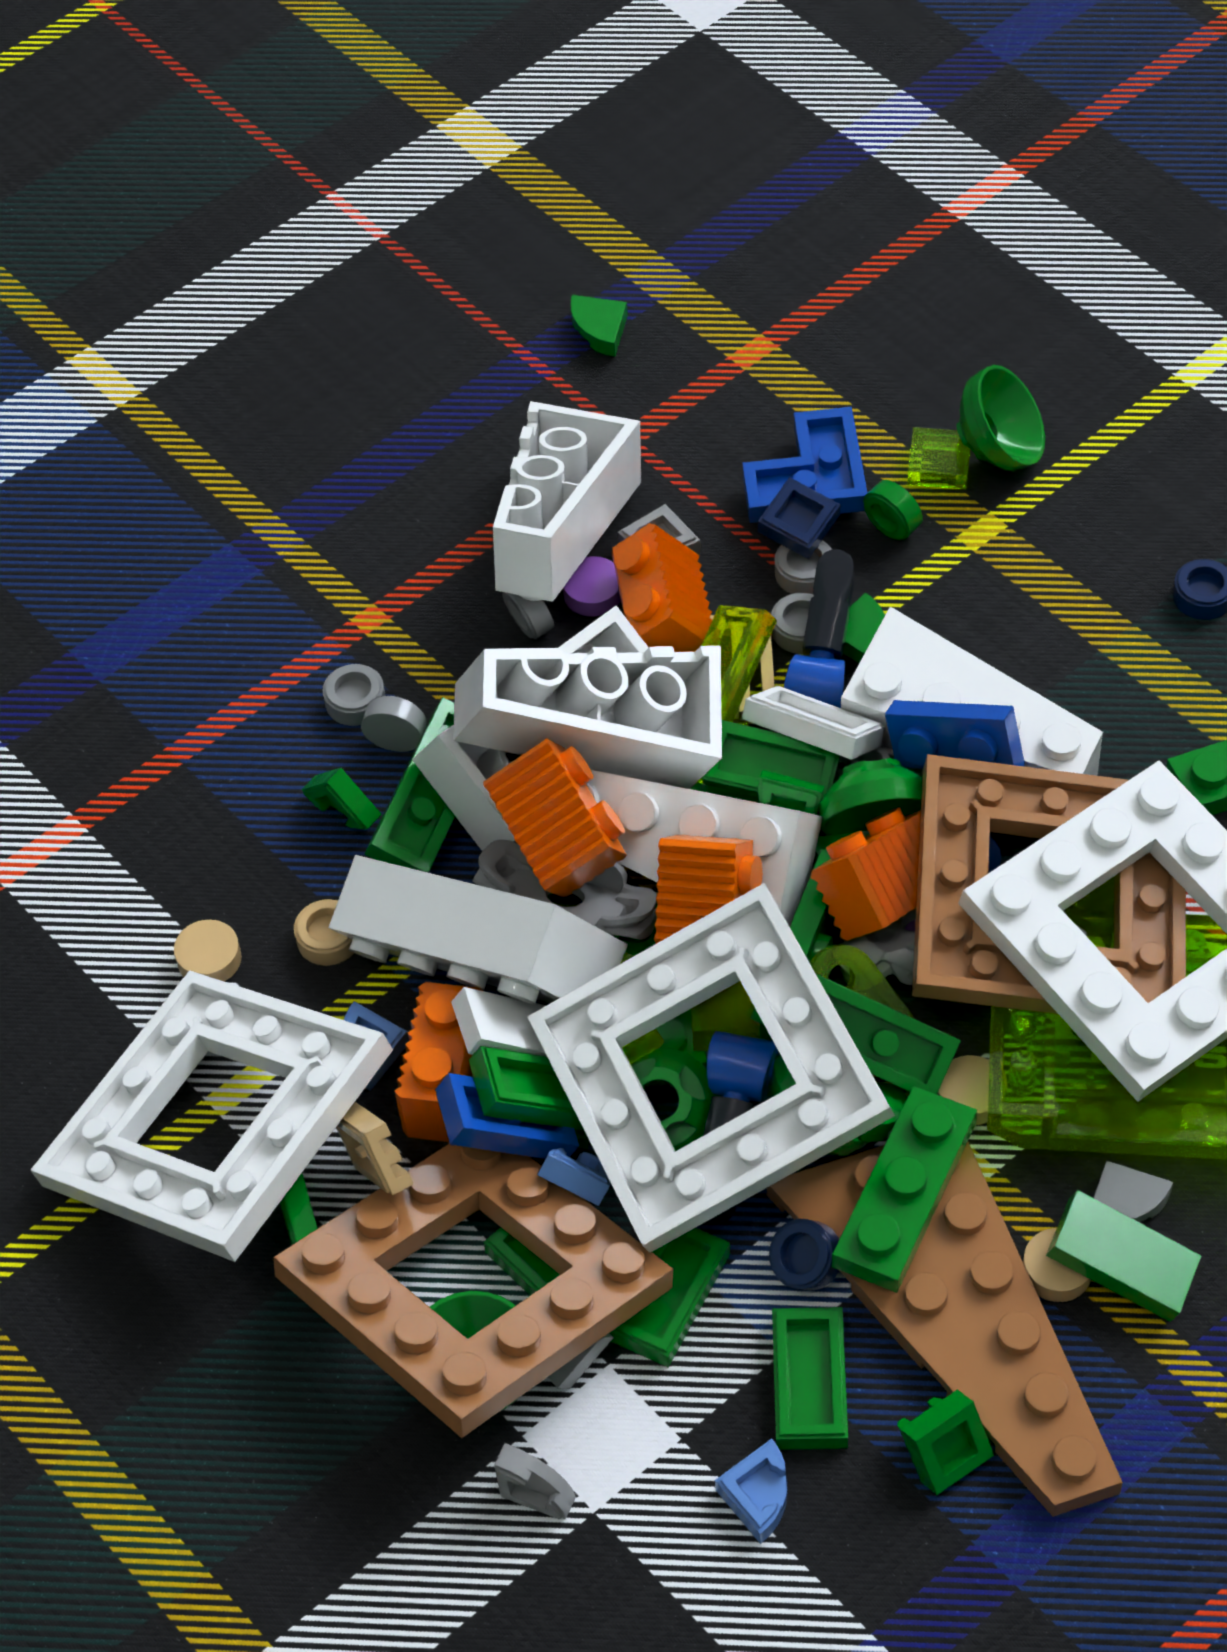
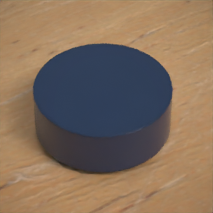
[1173,559,1227,620]
[769,1219,839,1291]

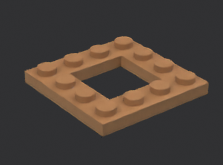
[912,754,1186,1014]
[274,1143,673,1438]

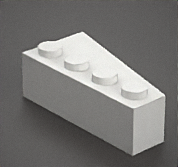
[493,401,641,602]
[412,606,649,851]
[841,607,1103,776]
[453,646,722,789]
[586,770,822,927]
[328,855,628,1004]

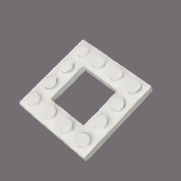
[958,760,1227,1102]
[527,883,895,1252]
[30,970,393,1262]

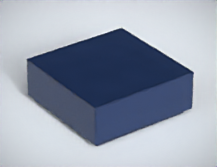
[757,477,841,559]

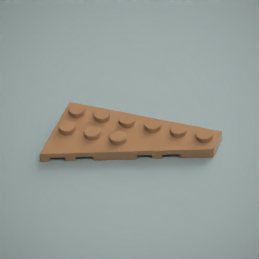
[767,1142,1123,1517]

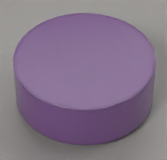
[563,556,621,616]

